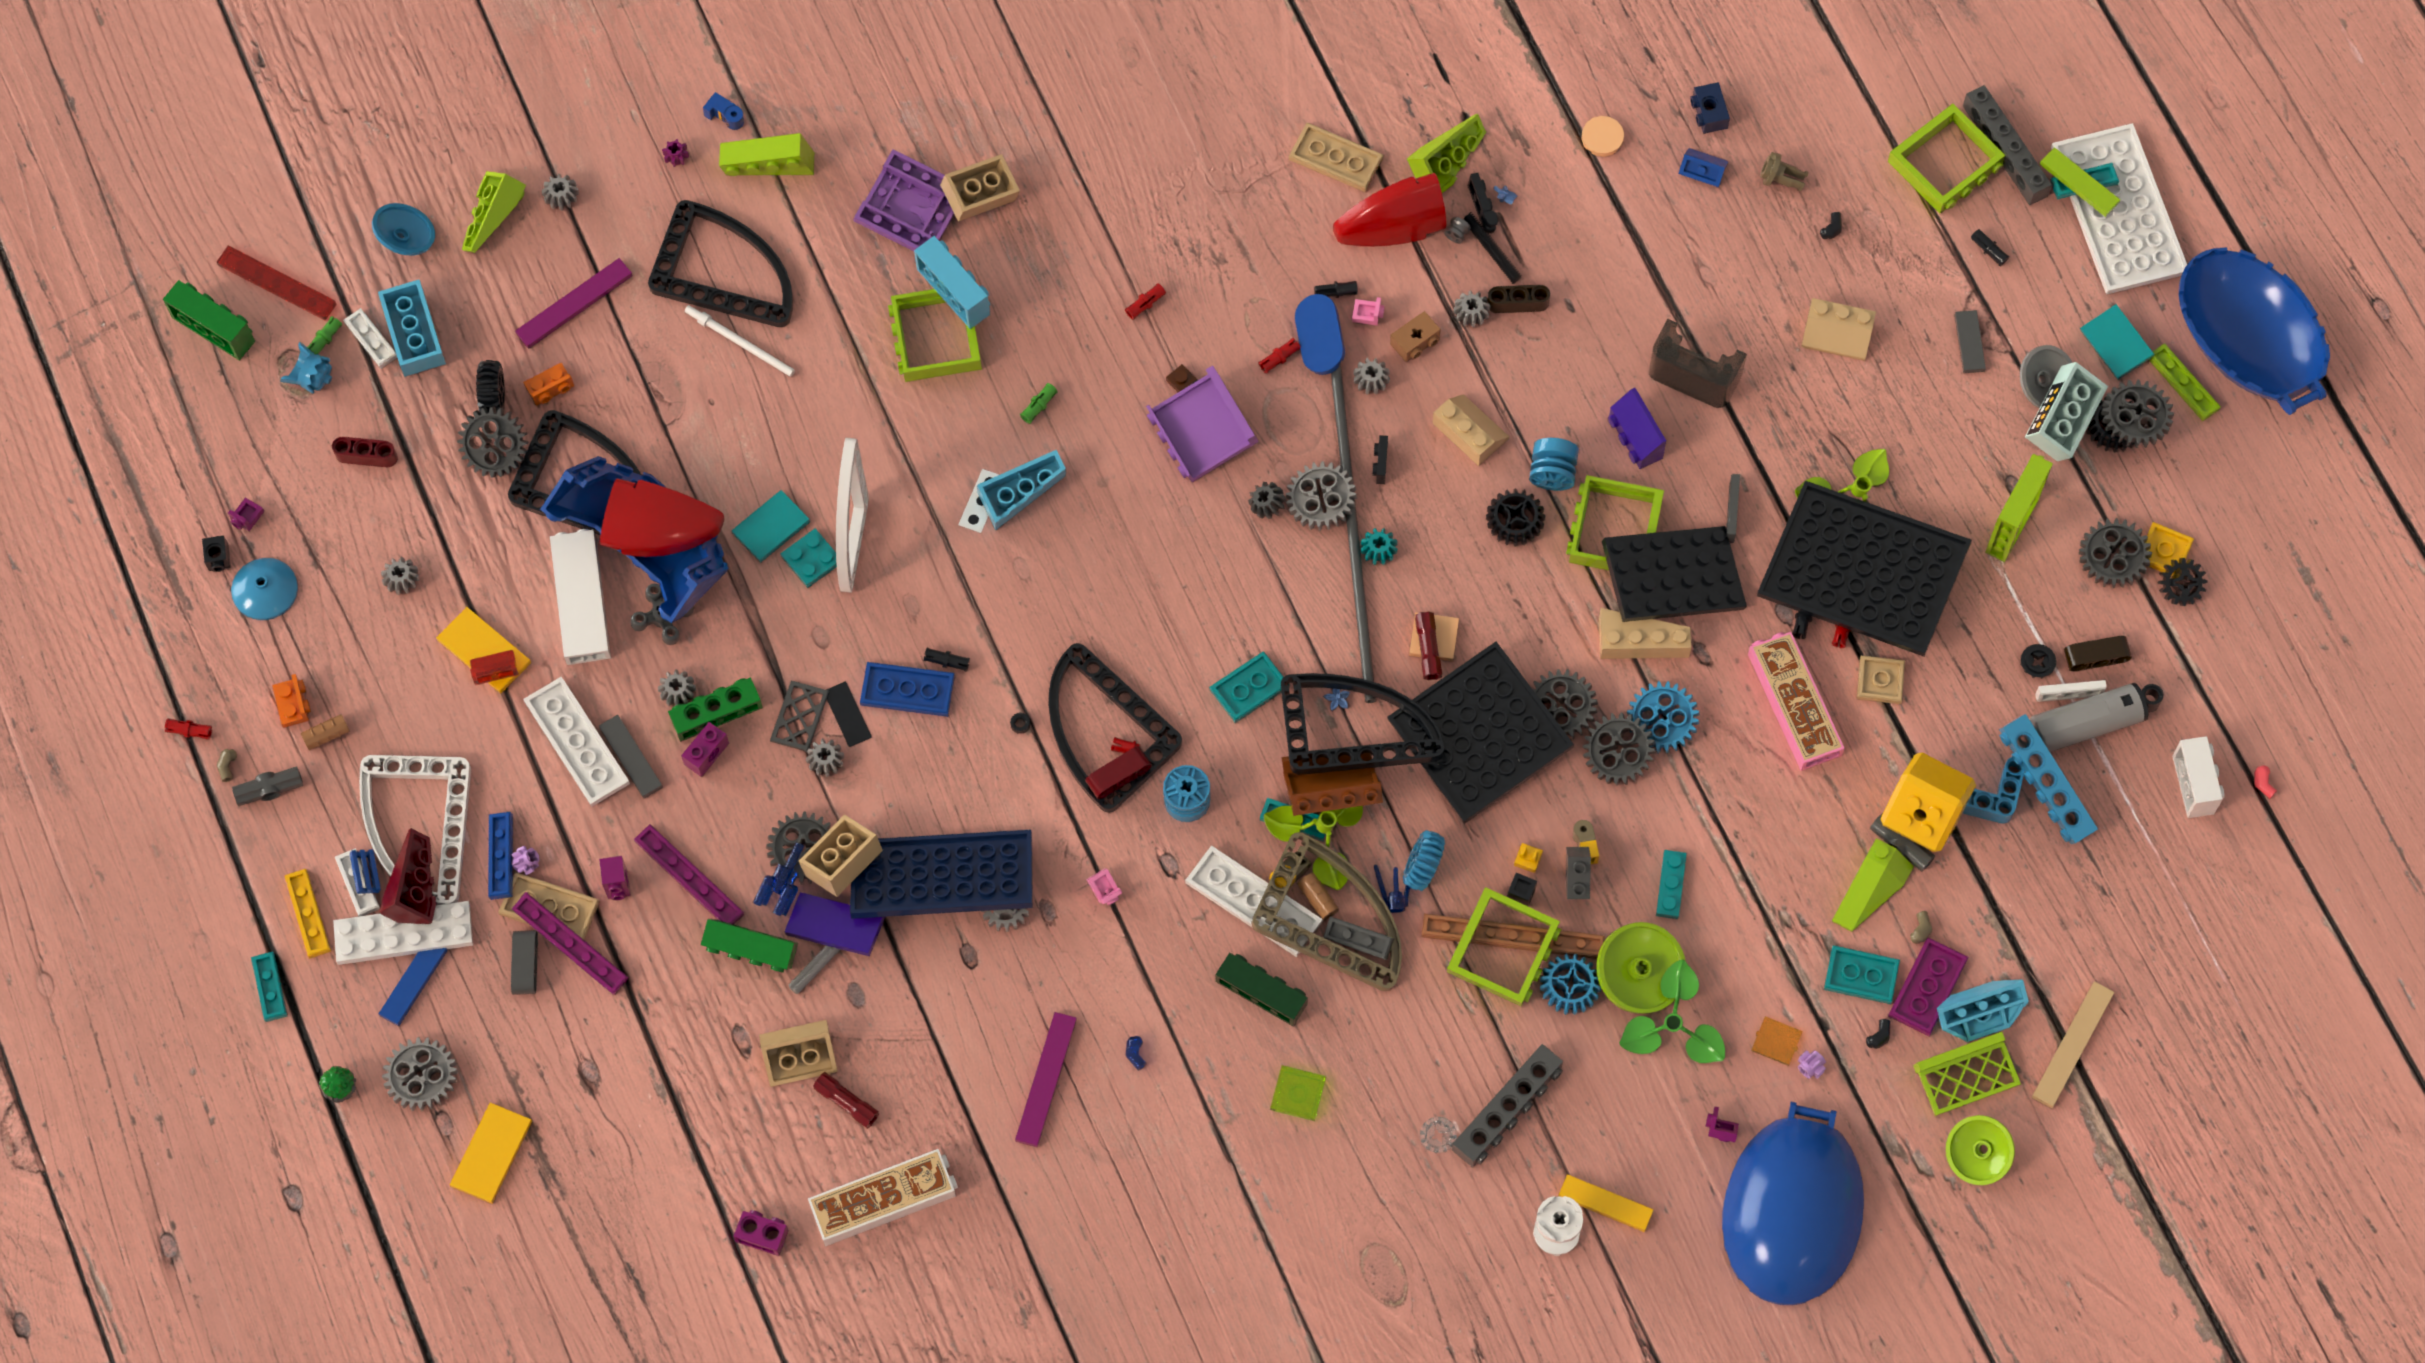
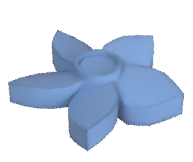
[1493,186,1517,205]
[1323,689,1350,711]

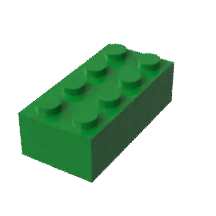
[163,280,255,361]

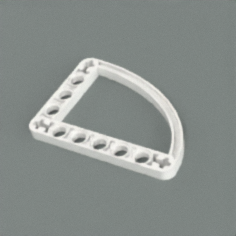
[836,437,869,593]
[359,755,471,905]

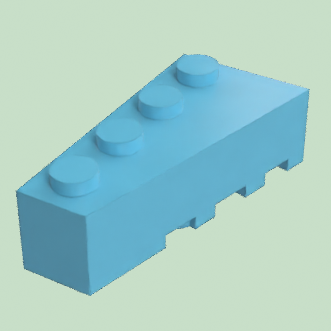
[977,450,1066,530]

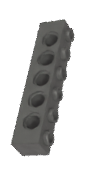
[1963,85,2052,205]
[1452,1044,1563,1168]

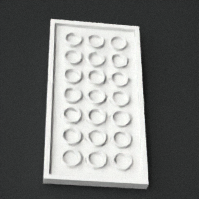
[2051,123,2187,295]

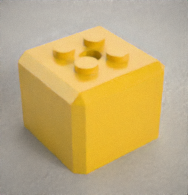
[1881,752,1976,852]

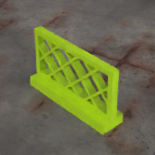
[1913,1032,2021,1116]

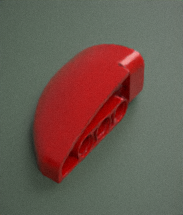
[1333,173,1447,247]
[600,478,725,557]

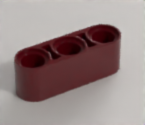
[332,437,398,468]
[1085,746,1152,799]

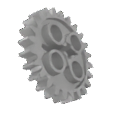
[1286,461,1357,531]
[382,1037,458,1111]

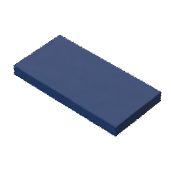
[860,662,955,717]

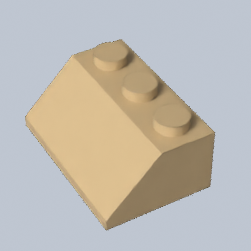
[1801,298,1876,361]
[1433,394,1509,466]
[759,1020,838,1087]

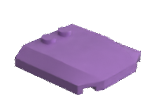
[853,149,954,251]

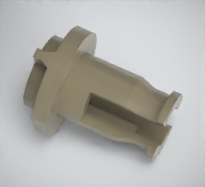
[1760,152,1808,192]

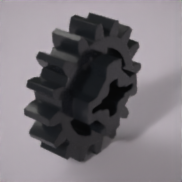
[2158,558,2208,606]

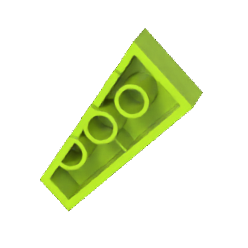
[719,133,815,176]

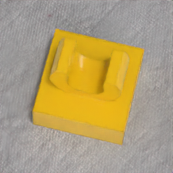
[1514,843,1543,873]

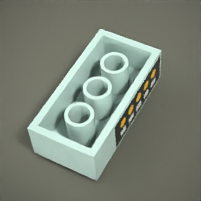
[2025,362,2108,461]

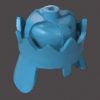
[280,342,332,394]

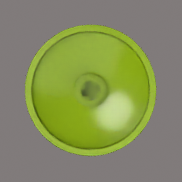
[1597,922,1686,1014]

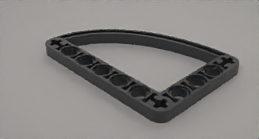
[648,200,793,328]
[508,410,642,535]
[1048,643,1182,813]
[1281,673,1444,775]

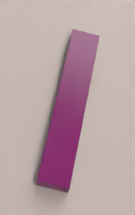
[515,258,633,349]
[634,824,745,924]
[512,892,629,995]
[1015,1012,1077,1148]

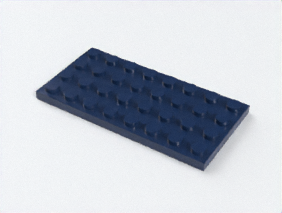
[850,829,1033,919]

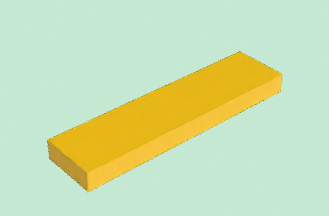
[284,868,331,959]
[1558,1174,1654,1232]

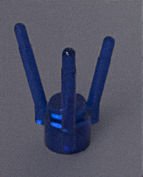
[1373,864,1410,913]

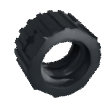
[1010,712,1030,734]

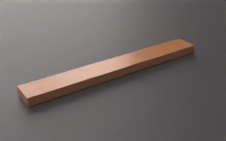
[1421,913,1605,959]

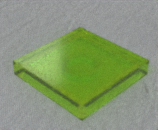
[1270,1065,1326,1121]

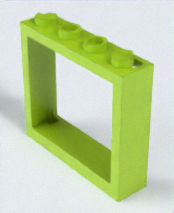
[1888,104,2005,214]
[888,289,982,382]
[1985,454,2053,562]
[1566,475,1664,570]
[1447,887,1562,1006]

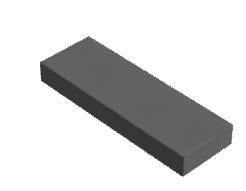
[1954,310,1986,373]
[1726,474,1740,543]
[1323,916,1394,960]

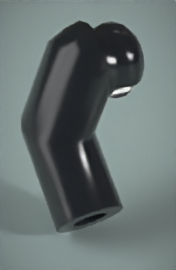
[1820,212,1842,239]
[1866,1019,1891,1049]

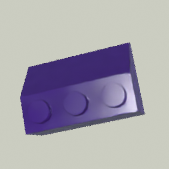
[1608,388,1666,469]

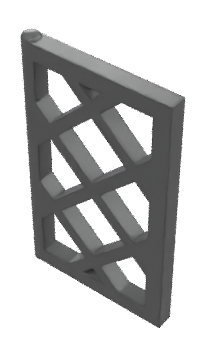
[770,680,829,752]

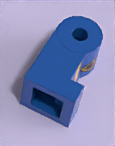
[703,92,744,130]

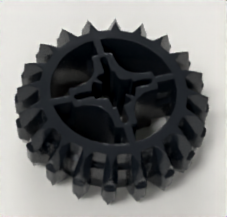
[476,360,505,413]
[2086,397,2145,453]
[1486,488,1545,547]

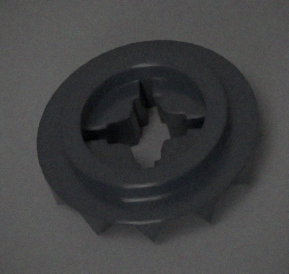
[2020,644,2056,679]

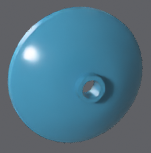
[372,203,435,256]
[231,558,298,620]

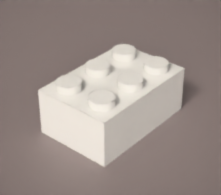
[2172,736,2224,818]

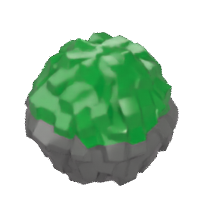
[319,1066,356,1103]

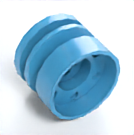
[1529,438,1579,491]
[1163,765,1210,822]

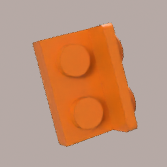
[523,362,574,406]
[272,674,311,728]

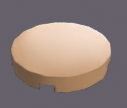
[1581,116,1624,157]

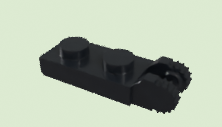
[1467,173,1499,234]

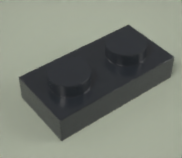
[1372,435,1388,484]

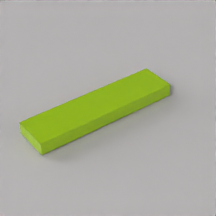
[2040,147,2120,217]
[2149,343,2221,421]

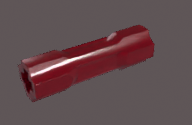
[1415,611,1442,681]
[813,1072,879,1129]

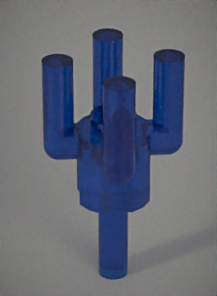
[753,842,804,916]

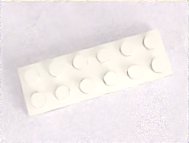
[523,676,630,807]
[1185,845,1323,957]
[333,901,473,965]

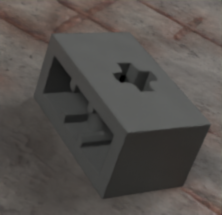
[1565,847,1591,899]

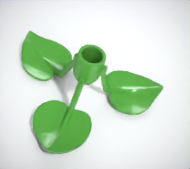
[1619,959,1725,1063]

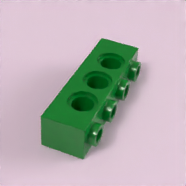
[668,677,763,742]

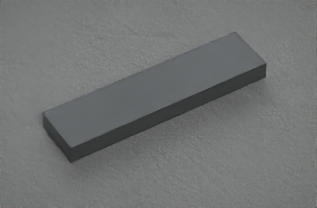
[599,715,663,799]

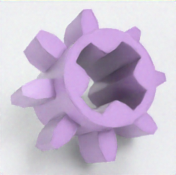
[512,845,539,875]
[1798,1050,1826,1079]

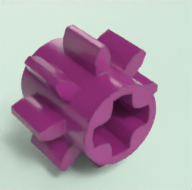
[662,139,689,167]

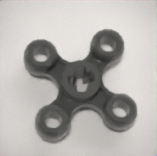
[630,583,694,645]

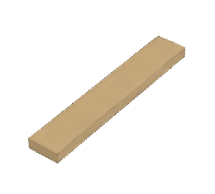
[2031,981,2114,1109]

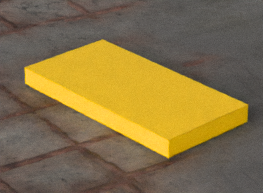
[436,607,531,694]
[450,1103,532,1204]

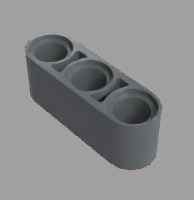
[511,930,538,995]

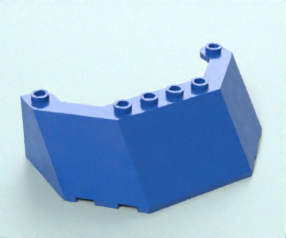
[540,456,729,623]

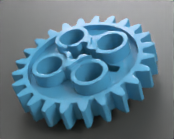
[1627,681,1700,753]

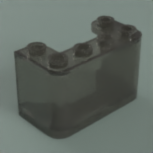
[1649,319,1747,408]

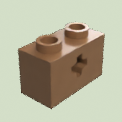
[1390,311,1441,362]

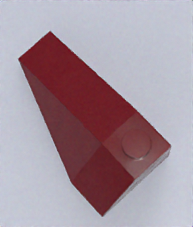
[379,828,436,924]

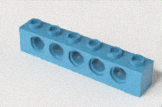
[1999,714,2098,844]

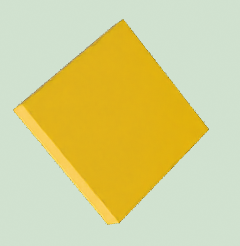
[2145,522,2194,576]

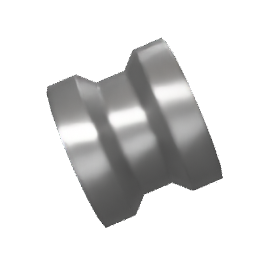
[1444,217,1471,244]

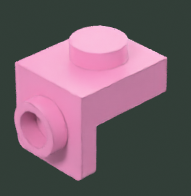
[1352,297,1385,326]
[1086,868,1122,905]

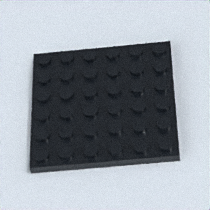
[1387,641,1574,824]

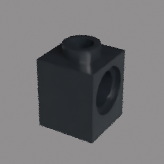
[202,535,231,572]
[1507,873,1537,907]

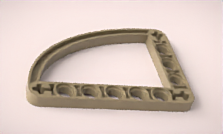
[1251,832,1402,991]

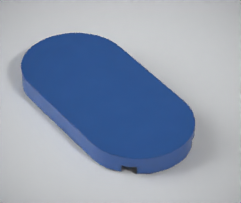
[1295,294,1345,375]

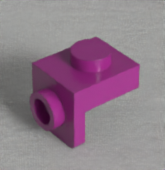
[227,497,264,531]
[1705,1106,1739,1142]

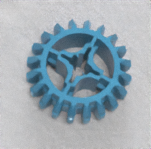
[1403,830,1445,891]
[1540,953,1601,1015]

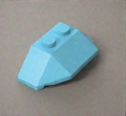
[1937,979,2029,1042]

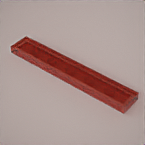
[217,245,337,321]

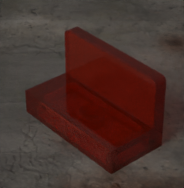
[470,650,519,685]

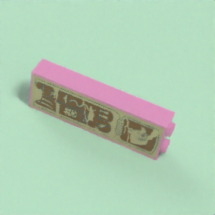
[1748,632,1844,771]

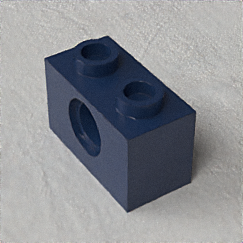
[1690,82,1730,134]

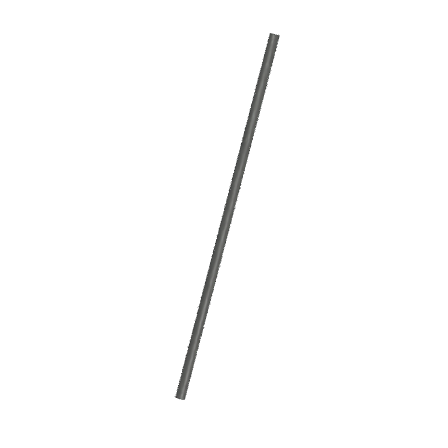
[1331,363,1376,703]

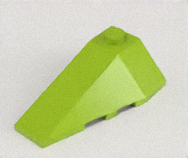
[1407,114,1486,193]
[462,171,526,253]
[1832,838,1914,932]

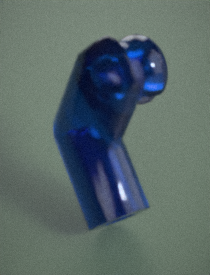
[1125,1036,1147,1071]

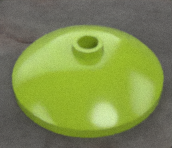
[1946,1115,2015,1185]

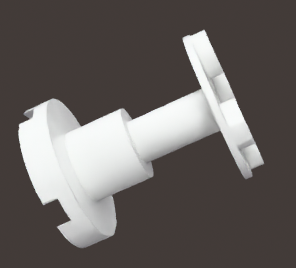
[1533,1196,1583,1256]

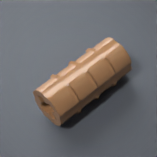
[301,714,350,751]
[1297,873,1339,921]

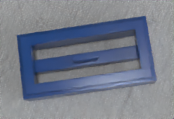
[350,849,381,894]

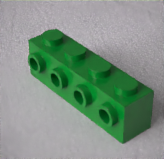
[701,918,798,972]

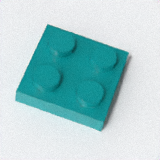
[780,528,837,588]

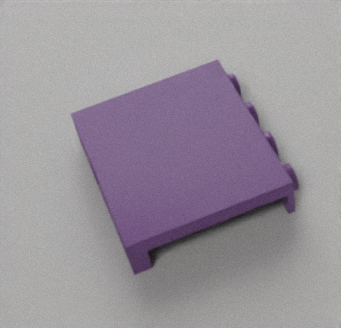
[1146,366,1259,482]

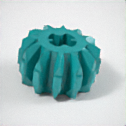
[1361,528,1398,566]

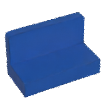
[1678,148,1729,187]

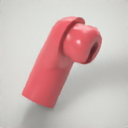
[2254,765,2277,799]

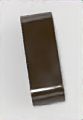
[1487,285,1550,313]
[2064,636,2132,672]

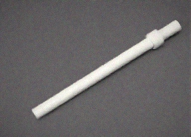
[685,305,795,377]

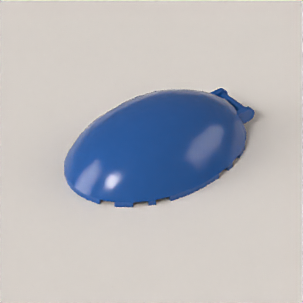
[2178,247,2330,415]
[1722,1101,1864,1305]

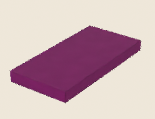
[1888,937,1969,1037]

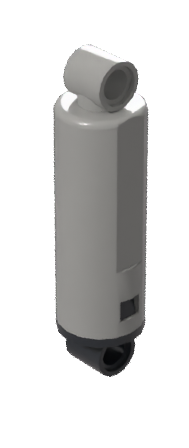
[2017,683,2164,752]

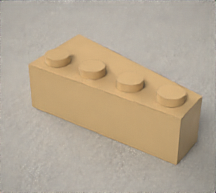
[1599,608,1691,659]

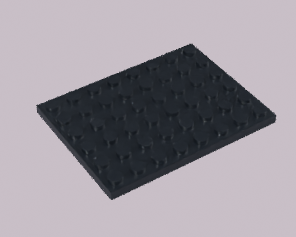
[1757,481,1972,657]

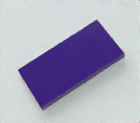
[784,892,885,957]

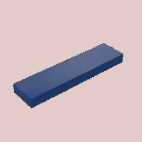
[488,812,513,900]
[378,948,448,1026]

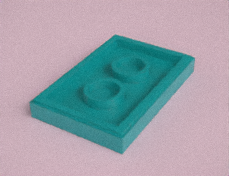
[2080,304,2154,380]
[731,490,810,563]
[1209,651,1290,723]
[1824,945,1900,1005]

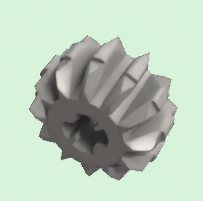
[542,173,579,211]
[1454,290,1490,328]
[1354,358,1390,395]
[381,556,419,595]
[658,669,696,706]
[806,738,844,777]

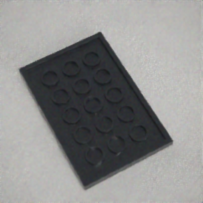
[1602,526,1747,622]

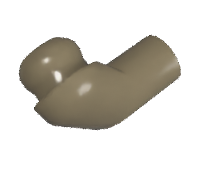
[217,749,237,782]
[1910,911,1932,944]

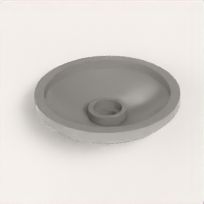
[2020,345,2073,408]

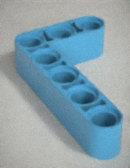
[1963,757,2025,824]

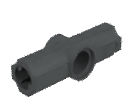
[232,767,303,806]
[1870,813,1935,871]

